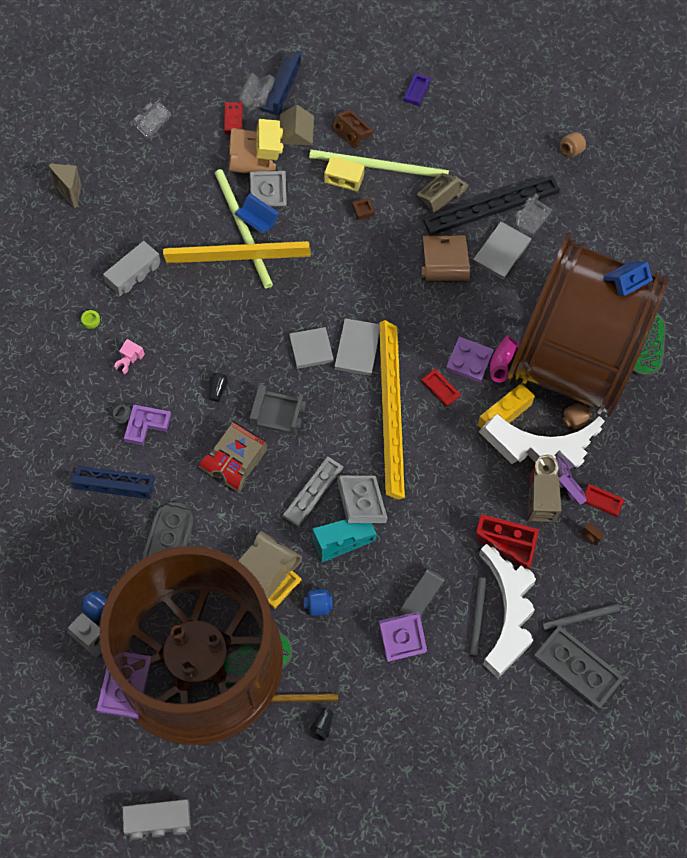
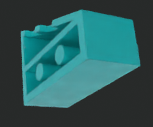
[312,519,377,562]

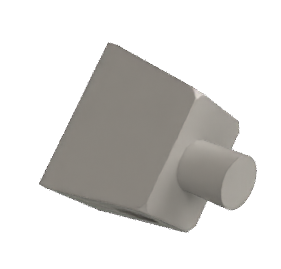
[67,613,102,658]

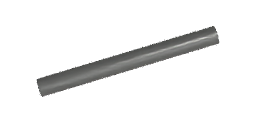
[470,577,486,657]
[542,603,620,631]

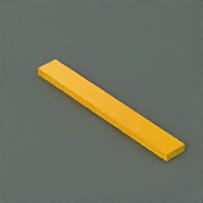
[163,241,311,263]

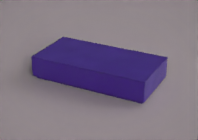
[403,73,431,106]

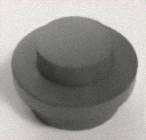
[113,405,132,424]

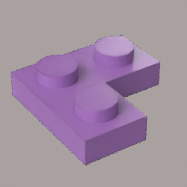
[124,405,171,445]
[556,456,587,505]

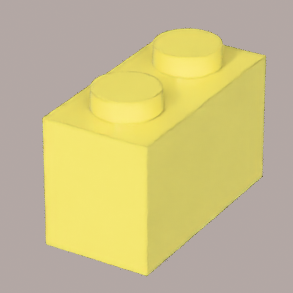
[256,119,283,160]
[324,156,365,191]

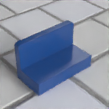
[235,194,279,233]
[603,261,653,296]

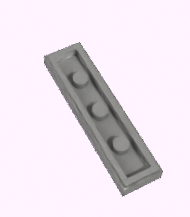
[283,456,343,528]

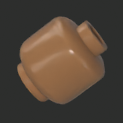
[560,132,586,158]
[562,402,592,430]

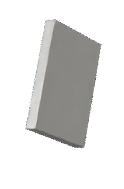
[473,222,532,280]
[335,318,380,376]
[337,476,387,523]

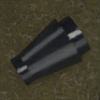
[209,373,228,402]
[310,708,334,741]

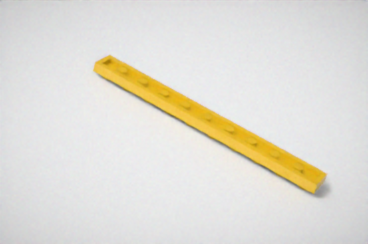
[379,320,405,499]

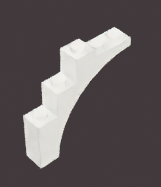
[479,414,605,469]
[479,544,536,678]

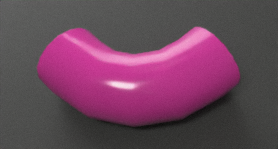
[490,335,520,382]

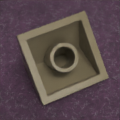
[279,105,314,145]
[48,164,81,208]
[416,172,461,213]

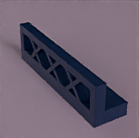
[262,50,301,116]
[71,466,155,499]

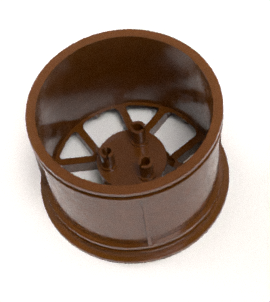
[506,232,669,418]
[100,546,283,745]

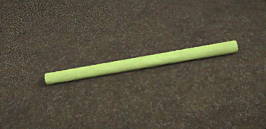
[310,150,449,177]
[215,169,273,289]

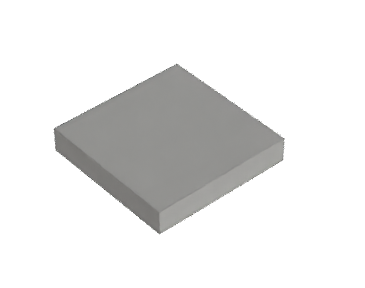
[250,171,287,207]
[289,327,334,369]

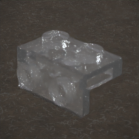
[239,73,275,110]
[131,100,172,139]
[515,194,553,237]

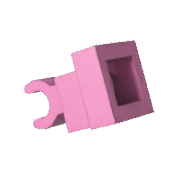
[114,339,145,374]

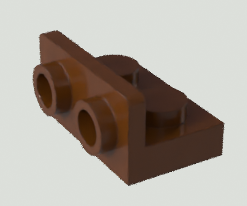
[332,110,374,148]

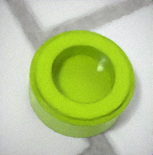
[81,310,100,329]

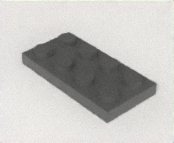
[534,625,624,710]

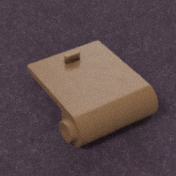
[228,128,276,174]
[421,236,470,281]

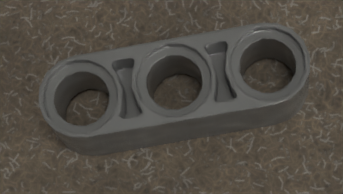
[398,568,446,618]

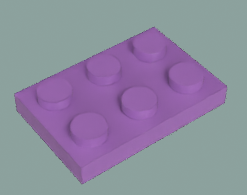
[96,652,151,719]

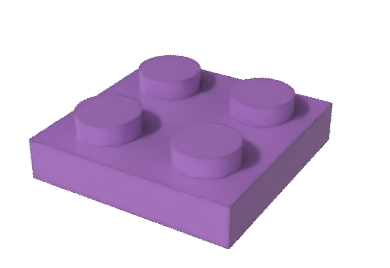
[446,337,494,383]
[379,611,427,662]

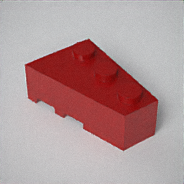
[475,514,539,569]

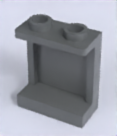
[250,385,306,435]

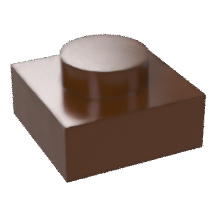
[352,197,375,220]
[581,522,605,546]

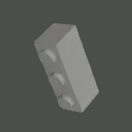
[103,241,160,296]
[123,800,191,840]

